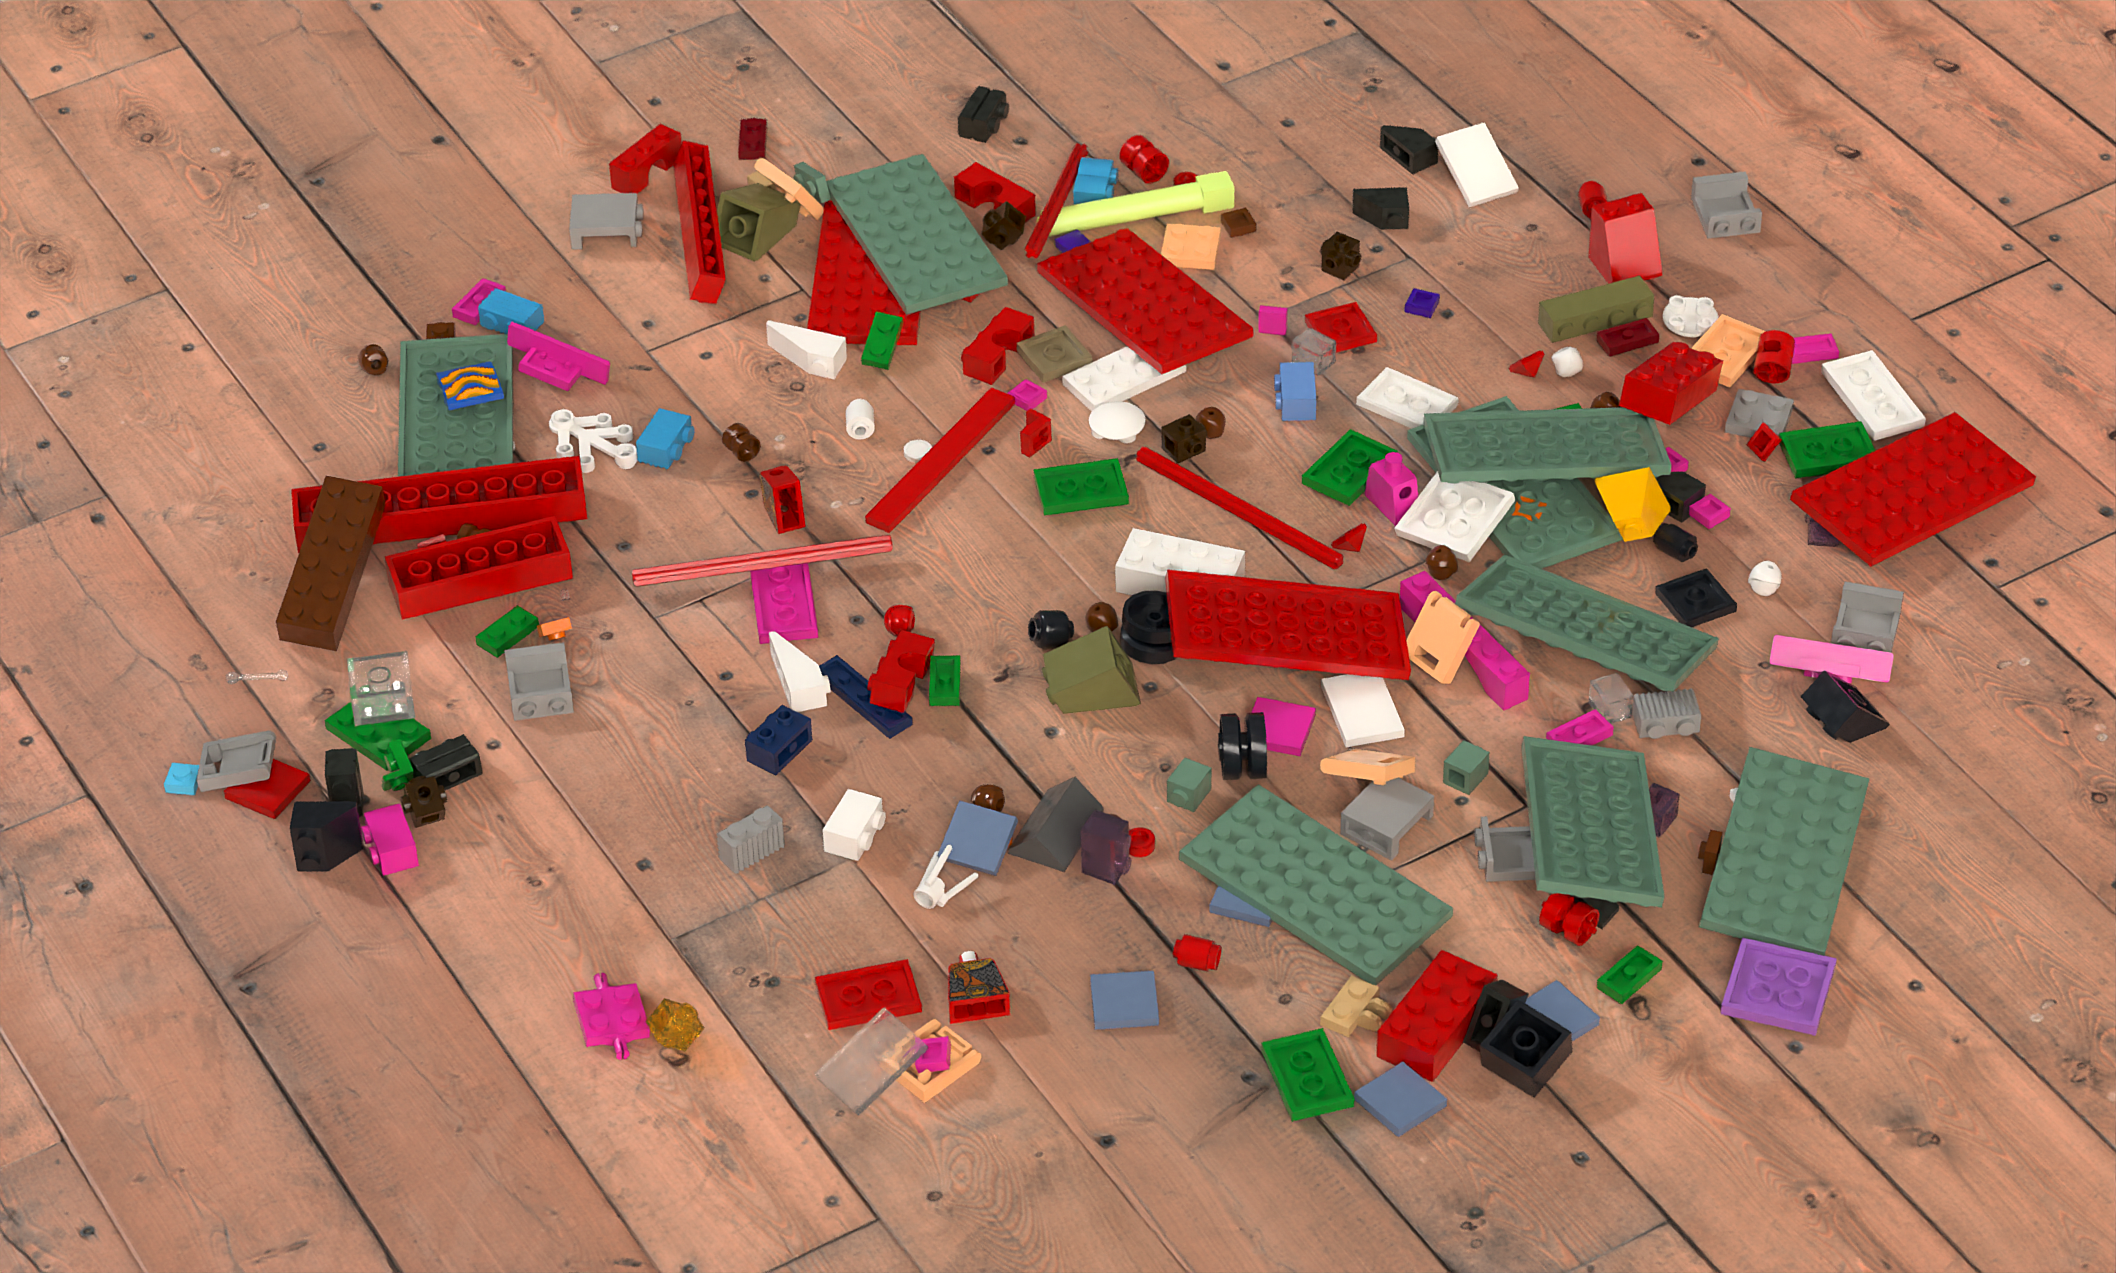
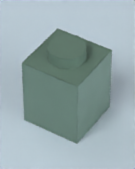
[1443,740,1490,795]
[1167,757,1212,812]

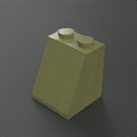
[717,183,800,261]
[1042,626,1141,714]

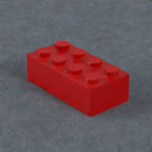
[1619,342,1723,425]
[1376,950,1498,1082]

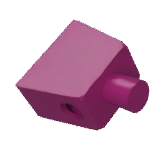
[1365,452,1418,526]

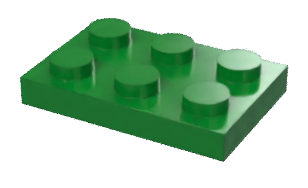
[1779,421,1875,478]
[1302,429,1398,506]
[1033,458,1129,516]
[324,689,432,771]
[1261,1028,1354,1121]

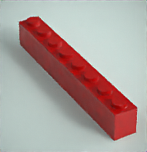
[673,140,726,304]

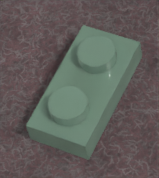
[794,162,831,204]

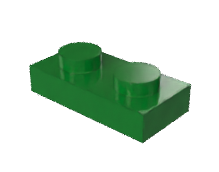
[861,312,903,370]
[475,605,539,658]
[929,655,961,706]
[1597,945,1663,1004]

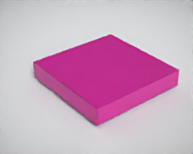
[1251,697,1316,756]

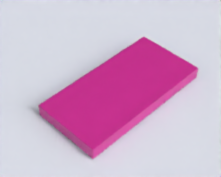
[750,563,818,644]

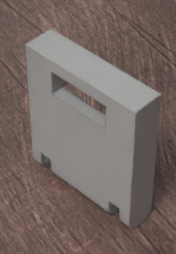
[196,731,276,792]

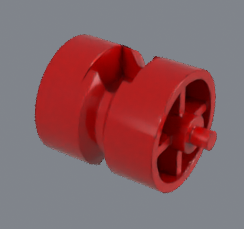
[1119,135,1169,184]
[1754,330,1795,384]
[1539,893,1599,946]

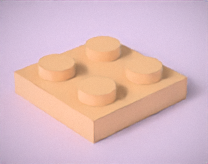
[1161,224,1221,270]

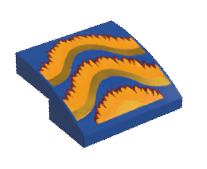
[436,361,504,410]

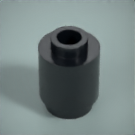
[1653,523,1698,562]

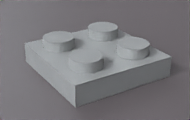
[1725,389,1794,438]

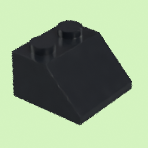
[1801,670,1890,743]
[289,801,364,872]

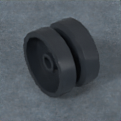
[1120,590,1177,664]
[1218,712,1267,780]

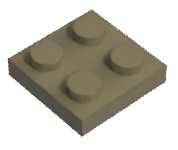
[1017,325,1092,383]

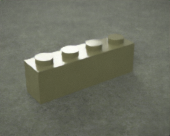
[1538,276,1654,343]

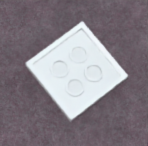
[1395,471,1515,562]

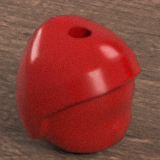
[884,605,915,636]

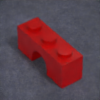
[609,123,682,194]
[954,162,1036,223]
[961,306,1035,385]
[867,630,935,713]

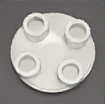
[1663,295,1718,337]
[1089,401,1145,443]

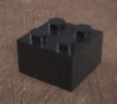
[1480,1000,1573,1098]

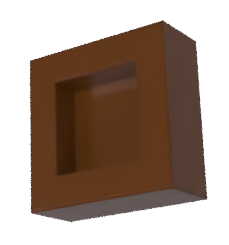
[1221,208,1256,238]
[426,322,455,340]
[1698,830,1723,875]

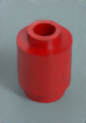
[1578,181,1608,219]
[1173,934,1222,972]

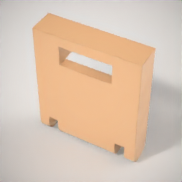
[754,158,824,221]
[1406,591,1480,684]
[1320,749,1415,785]
[880,1019,981,1103]

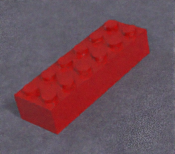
[384,516,573,620]

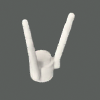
[914,845,978,909]

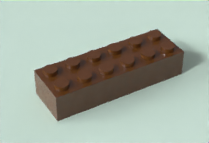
[276,476,386,651]

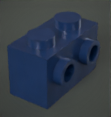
[745,705,813,776]

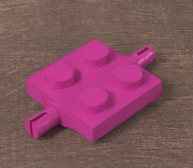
[573,973,650,1060]

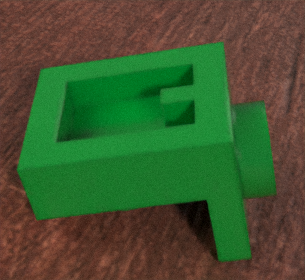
[381,739,414,791]

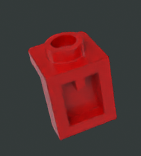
[1020,408,1052,458]

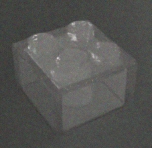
[347,651,416,726]

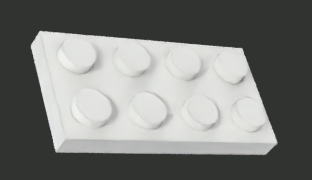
[1062,346,1186,411]
[1821,350,1926,441]

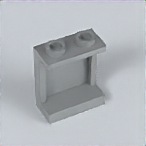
[1691,171,1762,239]
[569,193,643,250]
[1831,581,1904,653]
[505,642,574,721]
[1340,777,1434,861]
[1474,816,1536,882]

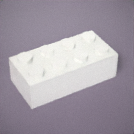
[1115,528,1245,595]

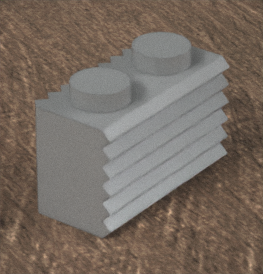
[1632,688,1701,739]
[716,805,785,874]

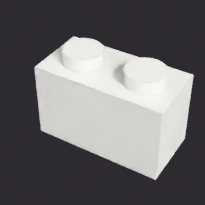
[823,789,886,861]

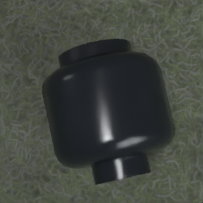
[1028,610,1074,649]

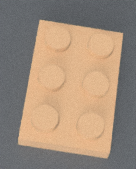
[1691,314,1766,387]

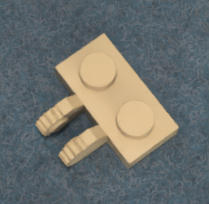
[1320,976,1393,1037]

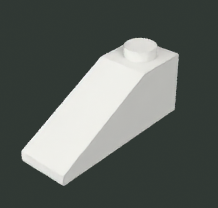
[766,320,847,379]
[769,631,831,712]

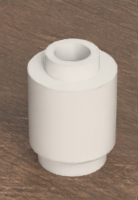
[846,399,875,439]

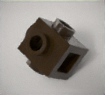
[981,201,1026,250]
[1320,231,1361,280]
[1161,414,1207,464]
[400,776,447,828]

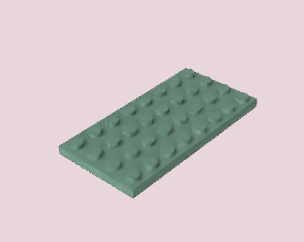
[827,154,1008,315]
[398,334,514,477]
[1407,396,1623,569]
[1423,407,1671,484]
[1455,555,1719,692]
[1521,736,1665,908]
[1699,747,1870,956]
[1179,784,1454,986]

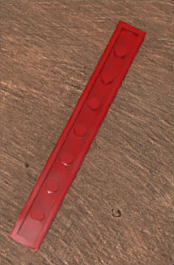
[865,387,1015,533]

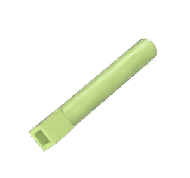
[1036,171,1234,237]

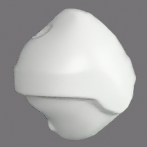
[1552,347,1583,377]
[1748,561,1782,596]

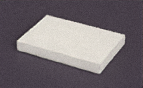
[1435,123,1518,207]
[1356,367,1459,429]
[1321,674,1405,747]

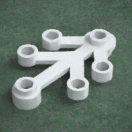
[549,409,638,473]

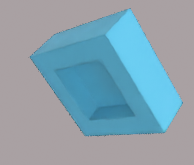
[164,763,199,795]

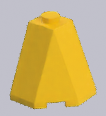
[1595,467,1671,542]

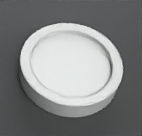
[904,440,932,463]

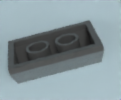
[1008,777,1104,872]

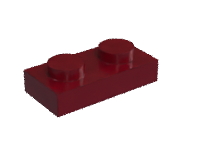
[738,118,768,160]
[1596,318,1660,357]

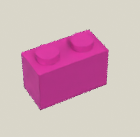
[361,803,419,876]

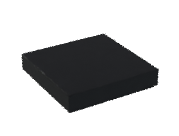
[1655,568,1737,627]

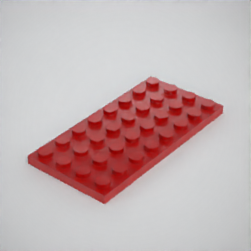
[807,200,921,345]
[1037,228,1253,374]
[1790,412,2036,567]
[1165,570,1411,680]

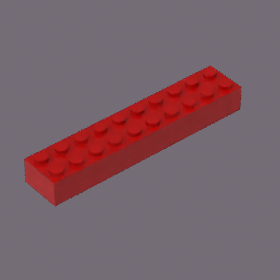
[291,456,587,553]

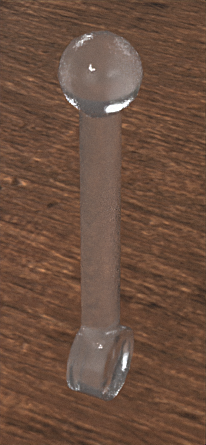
[226,669,288,684]

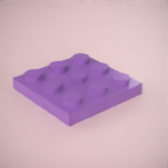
[1720,938,1837,1036]

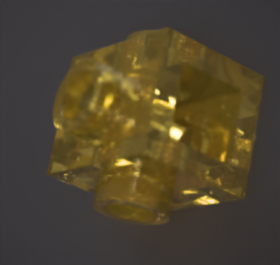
[646,998,705,1051]

